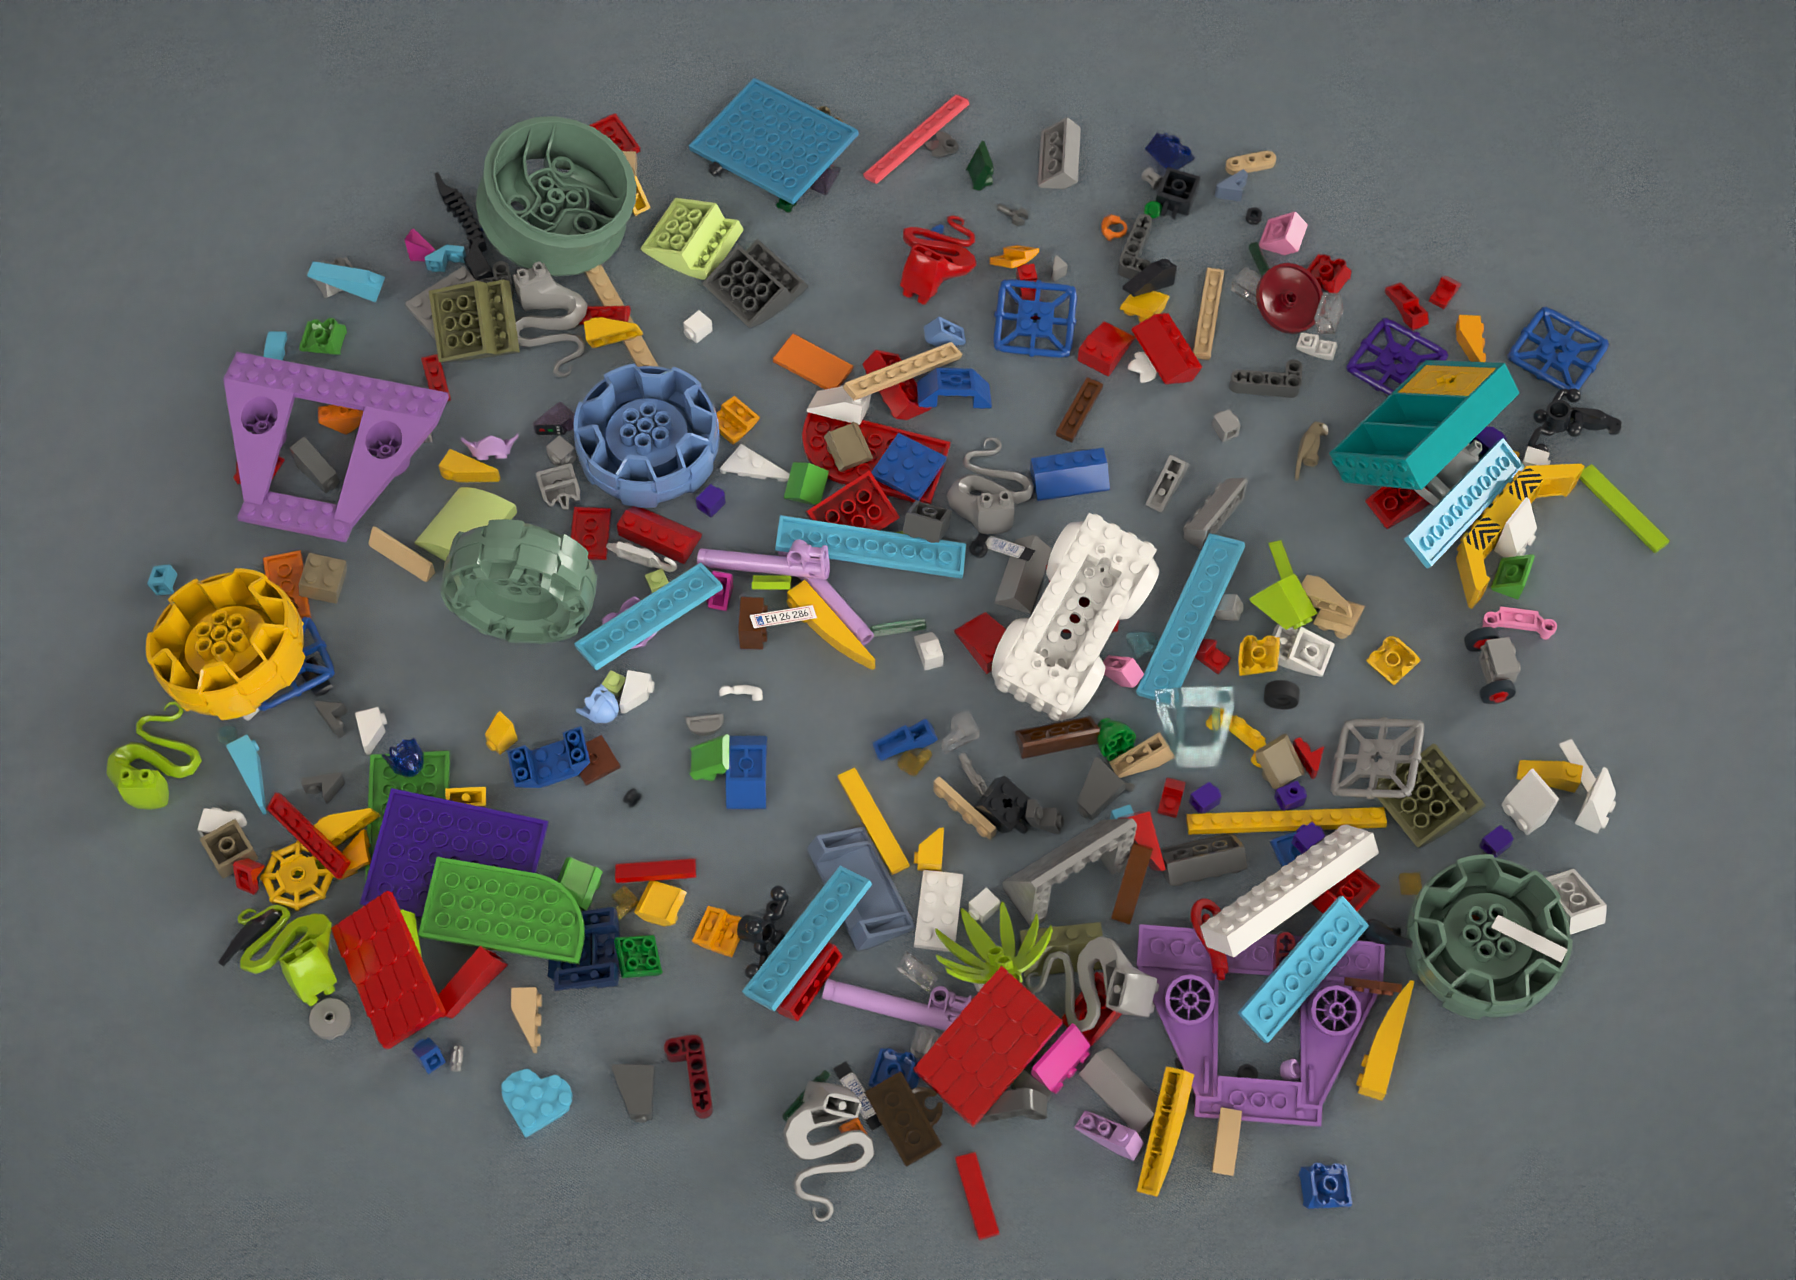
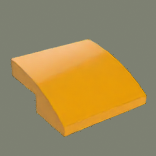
[989,245,1039,268]
[716,396,760,445]
[692,906,742,957]

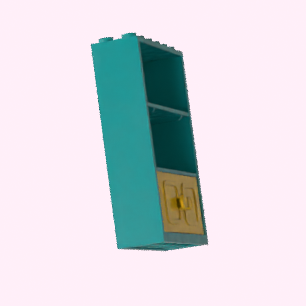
[1329,360,1520,490]

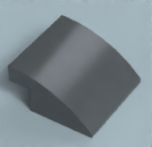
[702,239,809,328]

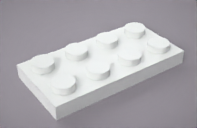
[914,870,963,952]

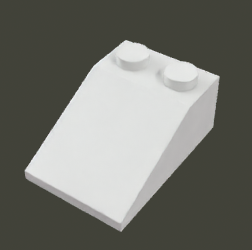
[807,386,871,425]
[1494,497,1537,558]
[1575,767,1616,834]
[1502,769,1559,835]
[1546,869,1607,935]

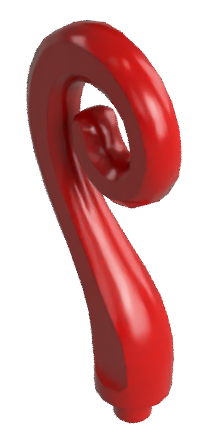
[1190,898,1229,981]

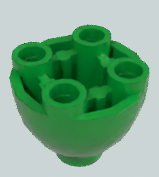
[1097,718,1136,761]

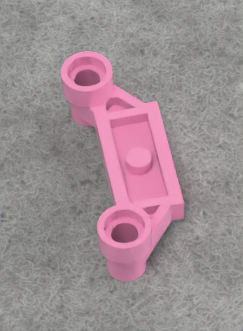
[1482,606,1557,639]

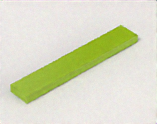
[1579,464,1670,553]

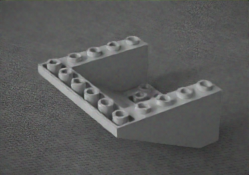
[1003,818,1137,926]

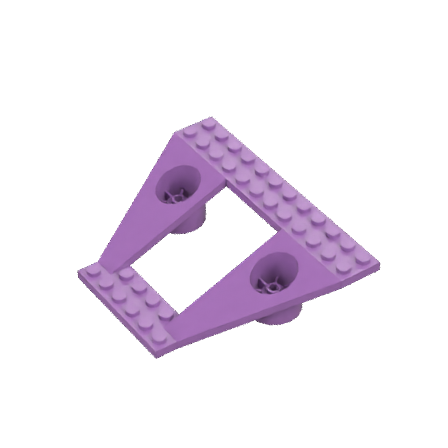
[223,352,449,542]
[1136,924,1385,1127]

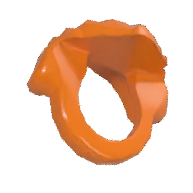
[1101,214,1128,241]

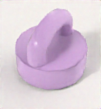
[1280,1059,1300,1081]

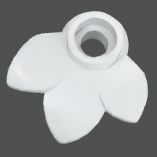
[1128,352,1158,383]

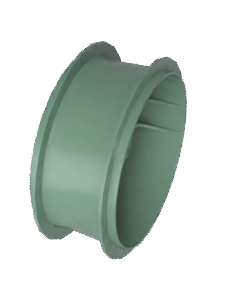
[476,116,636,276]

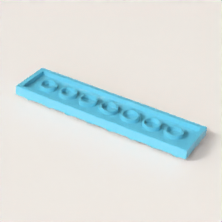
[574,563,723,671]
[742,866,872,1011]
[1238,896,1369,1043]

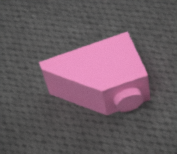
[1103,655,1145,688]

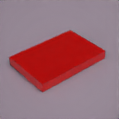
[589,113,641,154]
[571,507,612,560]

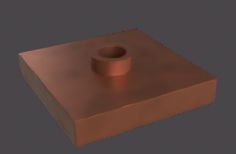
[579,734,621,786]

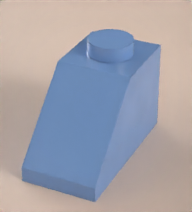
[924,317,966,347]

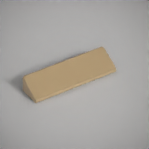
[369,526,435,582]

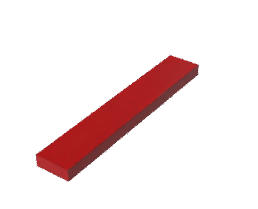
[266,792,351,879]

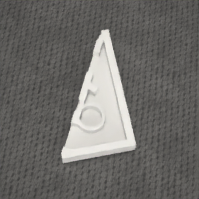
[720,444,790,482]

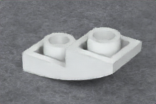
[1296,333,1337,361]

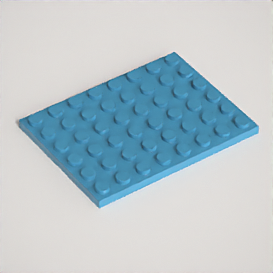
[689,78,859,204]

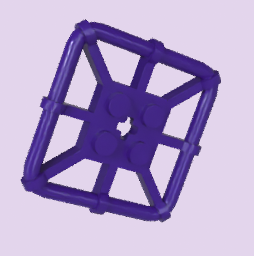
[1346,318,1448,395]

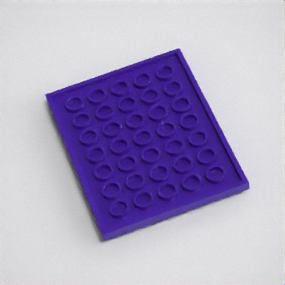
[360,788,549,918]

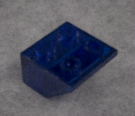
[1145,132,1196,170]

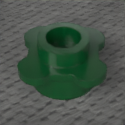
[776,198,797,213]

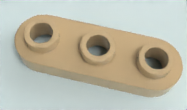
[1225,151,1276,175]

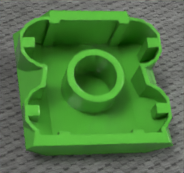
[299,318,348,355]
[689,734,729,782]
[557,857,603,911]

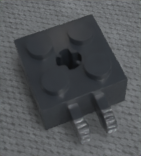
[1156,167,1201,219]
[974,775,1030,834]

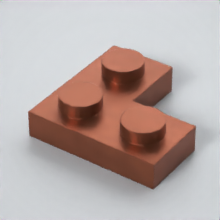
[1344,977,1402,996]

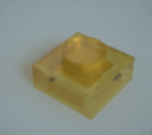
[1398,873,1422,895]

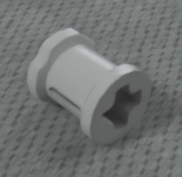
[1141,167,1163,190]

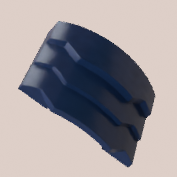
[548,907,620,991]

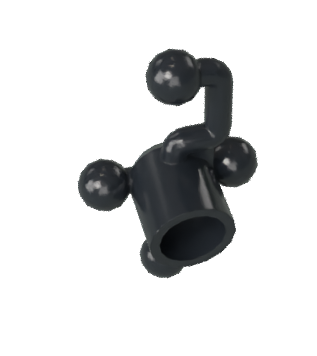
[1528,388,1582,452]
[737,886,789,980]

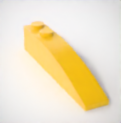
[786,580,875,670]
[1356,980,1415,1101]
[1136,1066,1194,1197]

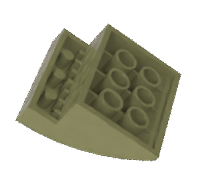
[429,280,520,363]
[1368,743,1486,848]

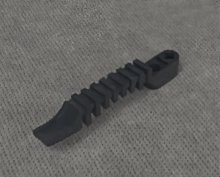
[434,172,494,280]

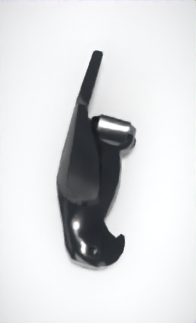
[1571,407,1622,435]
[218,908,282,967]
[1362,919,1413,948]

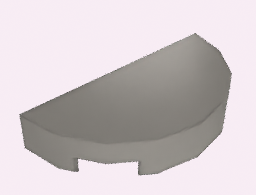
[685,714,724,736]

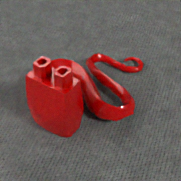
[900,215,976,305]

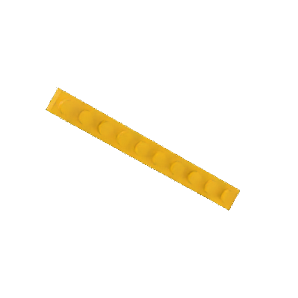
[1186,807,1387,835]

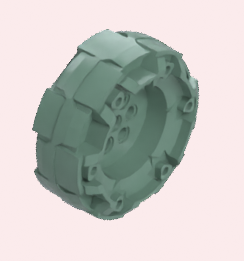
[441,519,598,644]
[1405,854,1573,1020]

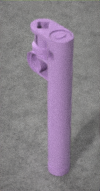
[697,540,830,579]
[778,551,874,646]
[823,979,972,1031]

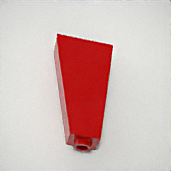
[438,946,508,1019]

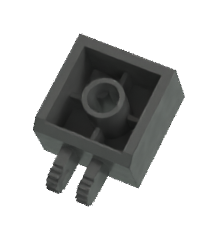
[903,500,952,543]

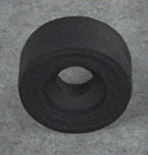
[1264,680,1300,710]

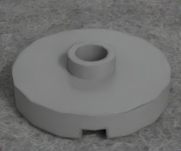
[309,998,352,1040]

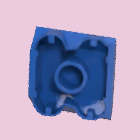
[868,1048,921,1089]
[1298,1163,1352,1209]

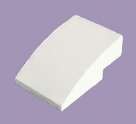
[1272,624,1335,677]

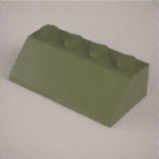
[1019,922,1103,977]

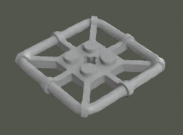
[1330,717,1425,799]

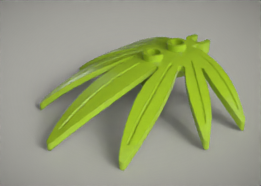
[935,901,1053,984]

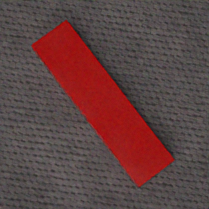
[615,858,696,883]
[955,1152,1000,1240]

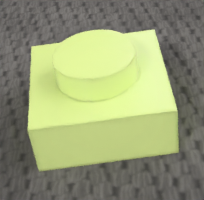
[645,569,669,593]
[602,670,626,697]

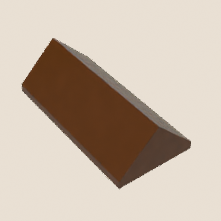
[1015,716,1100,759]

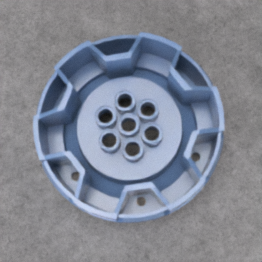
[574,363,720,508]

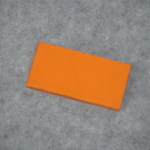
[773,334,853,390]
[263,550,311,619]

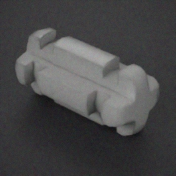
[450,1046,464,1072]

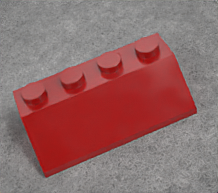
[1131,313,1202,384]
[862,350,932,420]
[617,506,702,564]

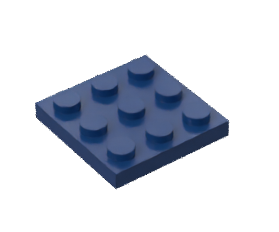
[871,433,946,501]

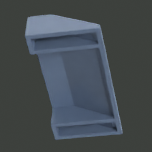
[807,826,916,951]

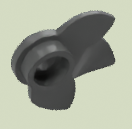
[925,131,959,157]

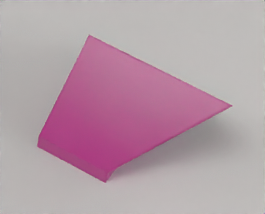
[404,228,435,261]
[706,571,734,611]

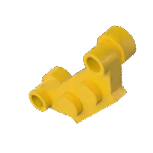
[1205,708,1266,768]

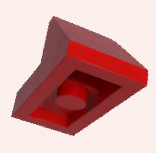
[1428,276,1462,309]
[1194,639,1231,675]
[1292,737,1324,779]
[1157,777,1186,818]
[233,858,265,895]

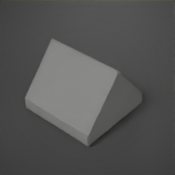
[1052,256,1067,281]

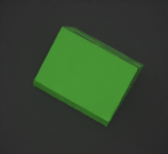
[784,462,829,506]
[1491,554,1535,600]

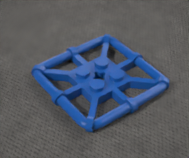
[993,279,1077,358]
[1507,307,1609,390]
[258,617,335,711]

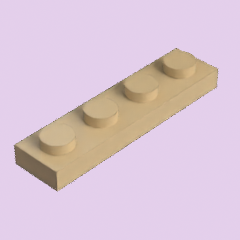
[934,776,996,840]

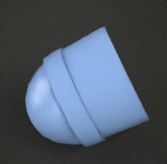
[576,684,619,724]

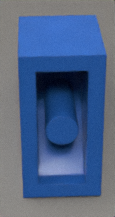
[411,1037,446,1075]

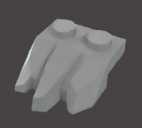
[536,463,580,510]

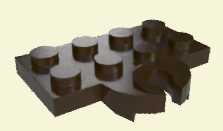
[864,1071,943,1167]

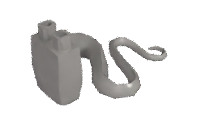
[513,261,588,377]
[947,437,1034,534]
[1414,440,1482,506]
[1026,936,1159,1032]
[783,1081,874,1222]

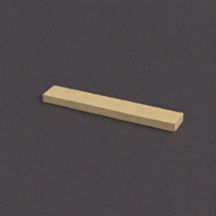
[1193,267,1225,360]

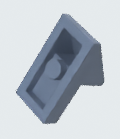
[1214,169,1248,201]

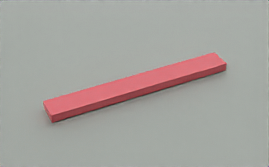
[863,94,969,184]

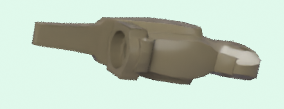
[1295,422,1328,481]

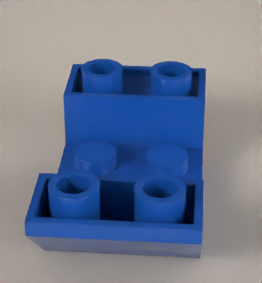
[917,368,992,409]
[507,726,590,788]
[726,736,767,809]

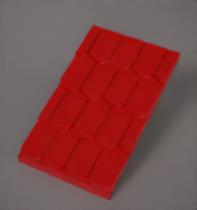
[331,891,446,1049]
[913,966,1063,1128]

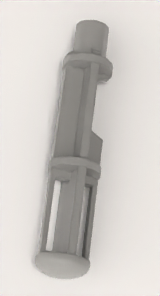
[958,753,988,797]

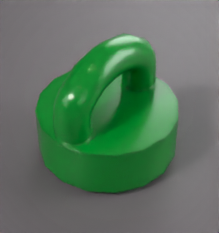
[1144,201,1162,219]

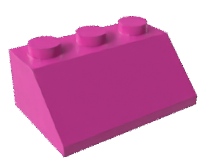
[1031,1023,1090,1094]

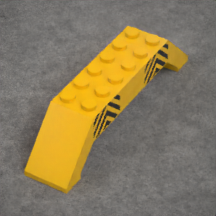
[1456,464,1585,609]

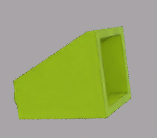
[1249,574,1318,630]

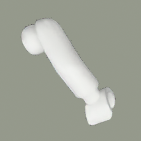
[719,685,763,701]

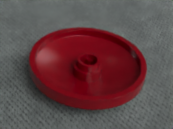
[1256,263,1324,334]

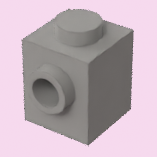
[1212,409,1241,442]
[546,435,577,466]
[1214,594,1244,621]

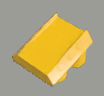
[1120,291,1170,323]
[1238,635,1280,676]
[1365,635,1421,686]
[634,881,687,927]

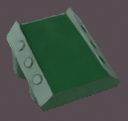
[966,141,994,191]

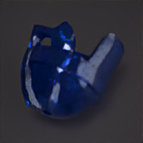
[381,737,424,777]

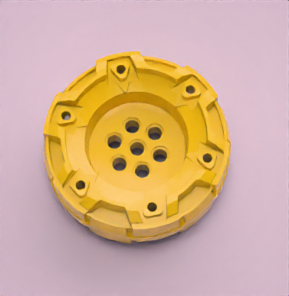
[146,568,305,720]

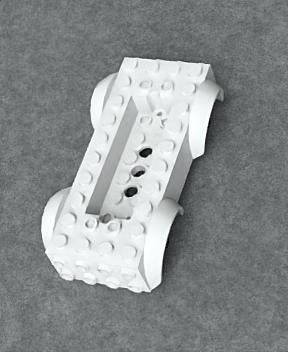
[992,513,1159,721]

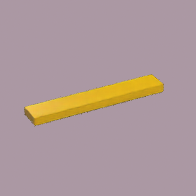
[837,767,910,875]

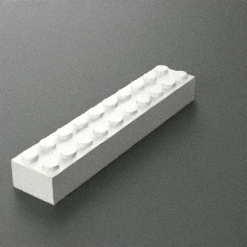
[1200,824,1379,957]

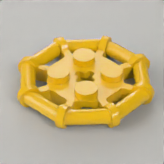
[260,840,333,911]

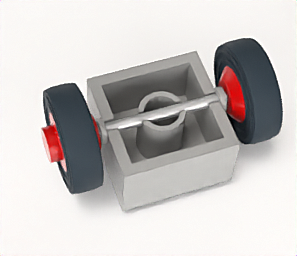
[1464,627,1521,704]

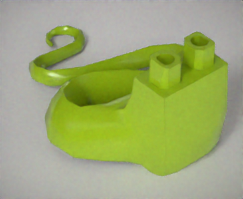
[106,701,202,810]
[237,905,337,1006]

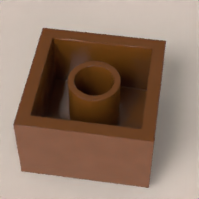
[738,597,768,650]

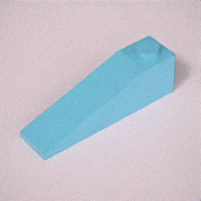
[307,261,385,303]
[226,735,267,815]

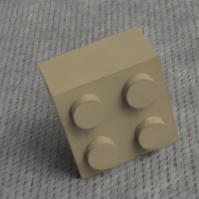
[299,553,347,604]
[199,818,259,879]

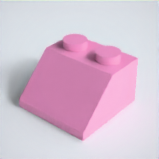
[1258,211,1307,255]

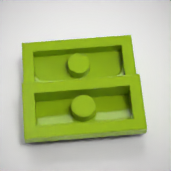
[752,575,792,590]

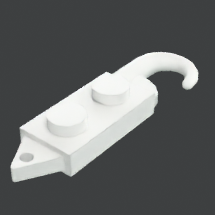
[606,541,677,572]

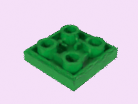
[614,935,662,978]

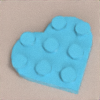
[501,1069,573,1138]

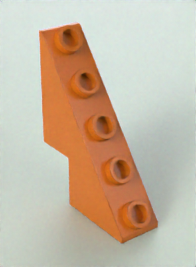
[318,405,363,435]

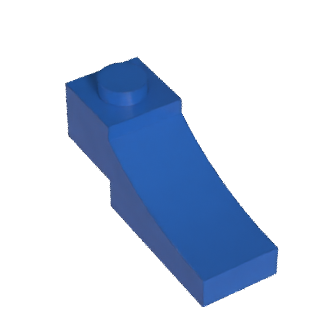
[872,719,938,761]

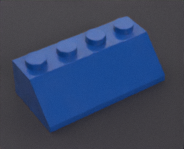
[1030,447,1110,501]

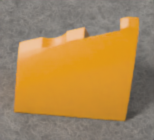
[332,829,371,880]

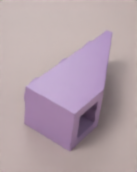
[1074,1110,1144,1161]

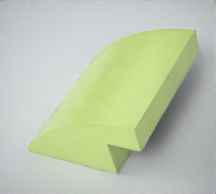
[641,198,744,280]
[415,487,517,561]

